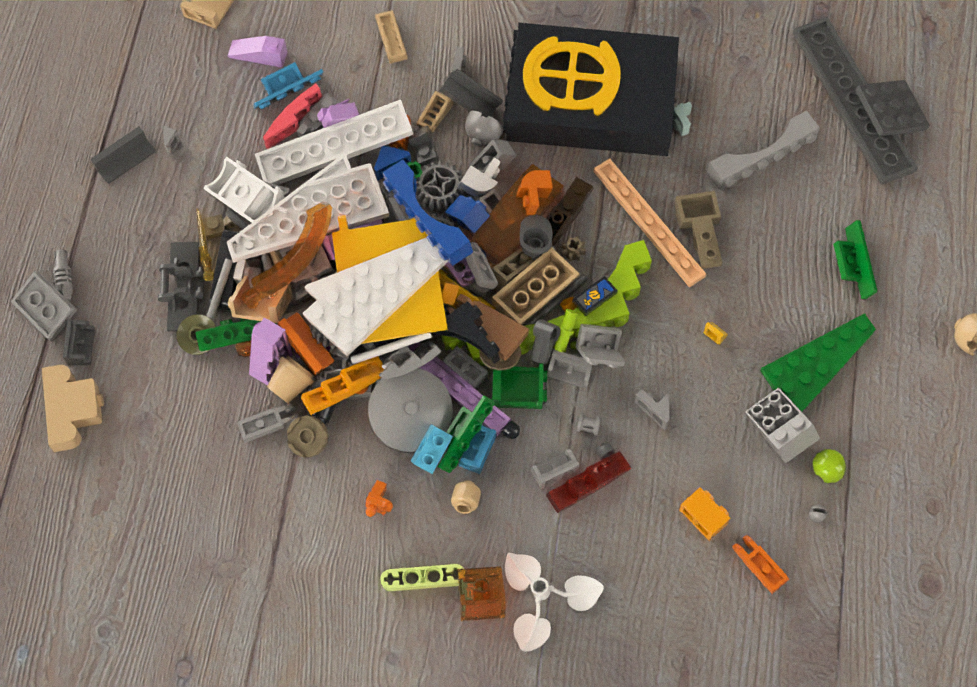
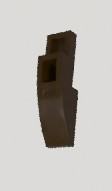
[546,177,593,247]

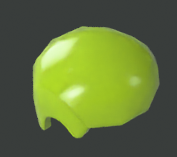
[812,449,846,483]

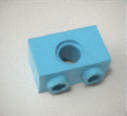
[411,424,453,474]

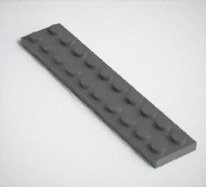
[793,17,918,185]

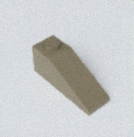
[492,248,539,293]

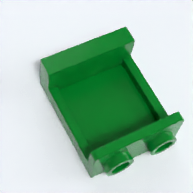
[492,363,547,409]

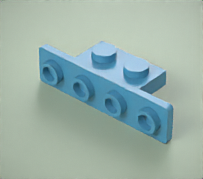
[253,62,324,109]

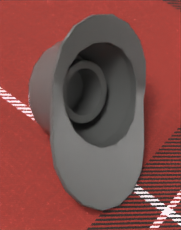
[520,215,552,260]

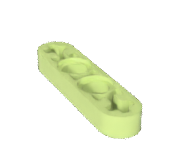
[380,564,465,591]

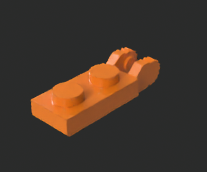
[732,535,789,594]

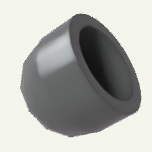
[596,443,615,461]

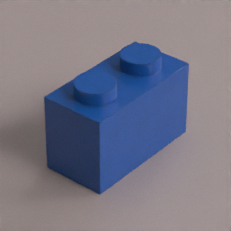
[445,195,490,233]

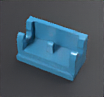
[458,425,496,474]

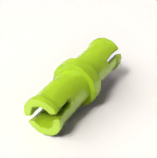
[553,309,579,352]

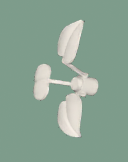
[505,553,604,652]

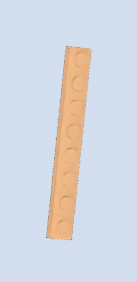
[594,158,706,288]

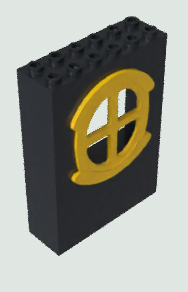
[503,23,679,156]

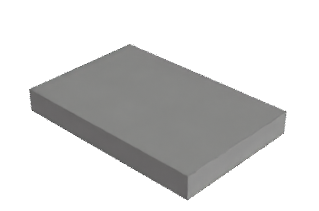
[10,271,77,341]

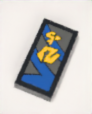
[572,276,618,316]

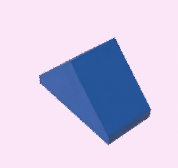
[374,146,411,181]

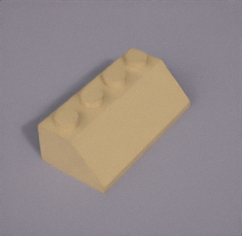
[492,247,580,325]

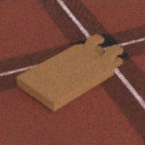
[448,294,529,361]

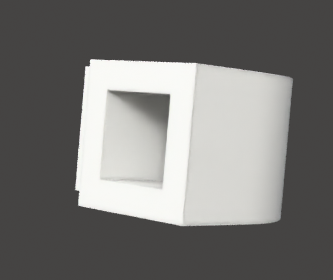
[458,158,501,196]

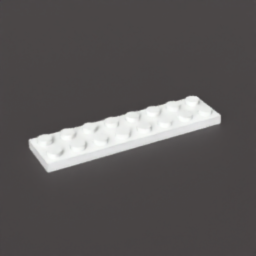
[255,100,414,185]

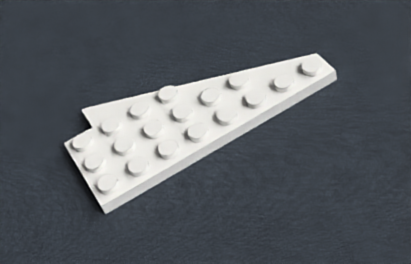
[227,153,389,263]
[303,237,448,356]

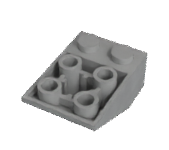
[745,387,820,463]

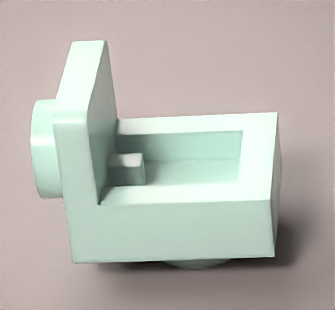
[673,102,692,136]

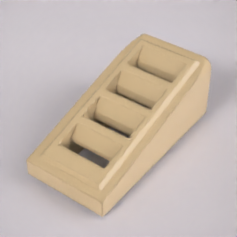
[416,91,454,133]

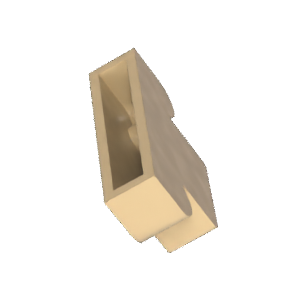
[42,365,104,452]

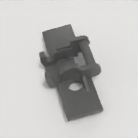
[158,242,205,332]

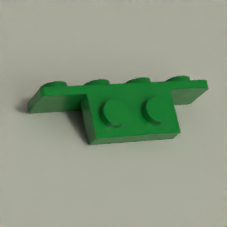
[833,220,877,300]
[196,318,278,351]
[438,395,495,473]

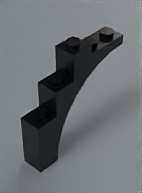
[372,301,501,364]

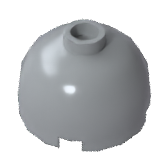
[465,111,504,147]

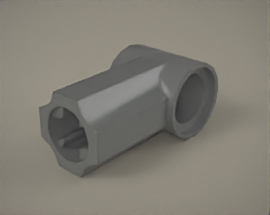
[530,319,561,364]

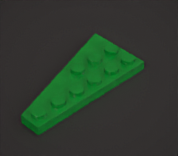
[760,313,876,412]

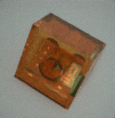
[457,566,506,621]

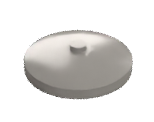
[368,368,453,452]

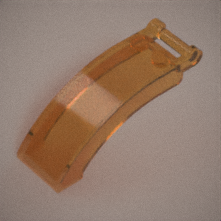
[470,164,565,269]
[241,201,332,309]

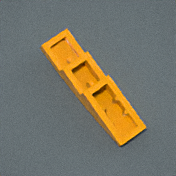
[301,356,384,415]

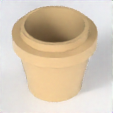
[266,355,315,404]

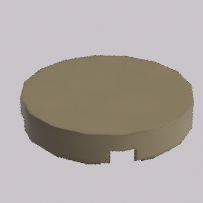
[287,415,329,458]

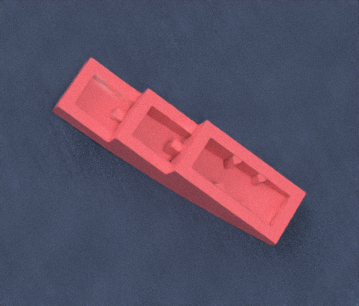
[263,84,322,149]

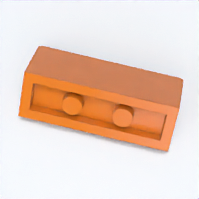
[277,312,334,376]

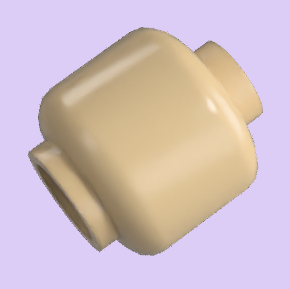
[451,481,481,514]

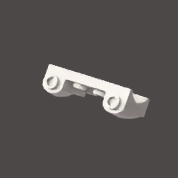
[203,157,286,223]

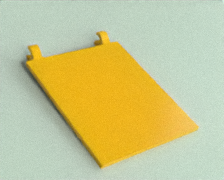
[332,215,448,344]

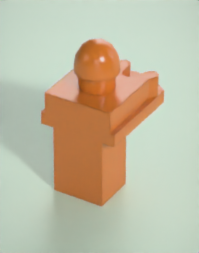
[366,480,393,517]

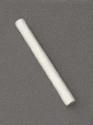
[351,333,432,365]

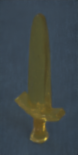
[196,208,214,281]

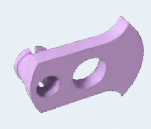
[444,258,475,287]

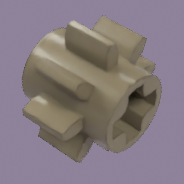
[561,236,586,262]

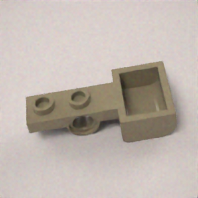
[675,191,722,269]

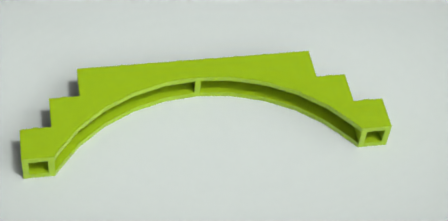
[441,240,652,366]

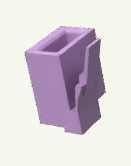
[317,99,359,128]

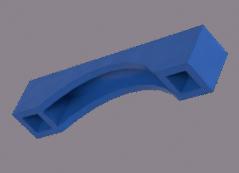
[382,160,473,266]

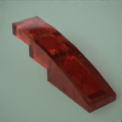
[546,451,631,513]

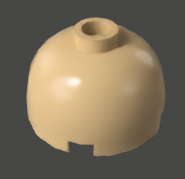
[954,313,977,356]

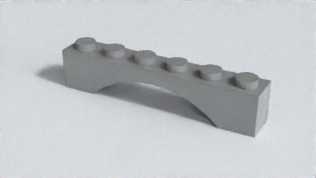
[707,111,820,189]

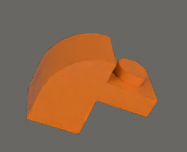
[517,170,552,215]

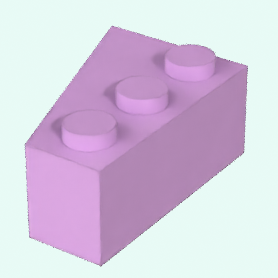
[249,317,293,385]

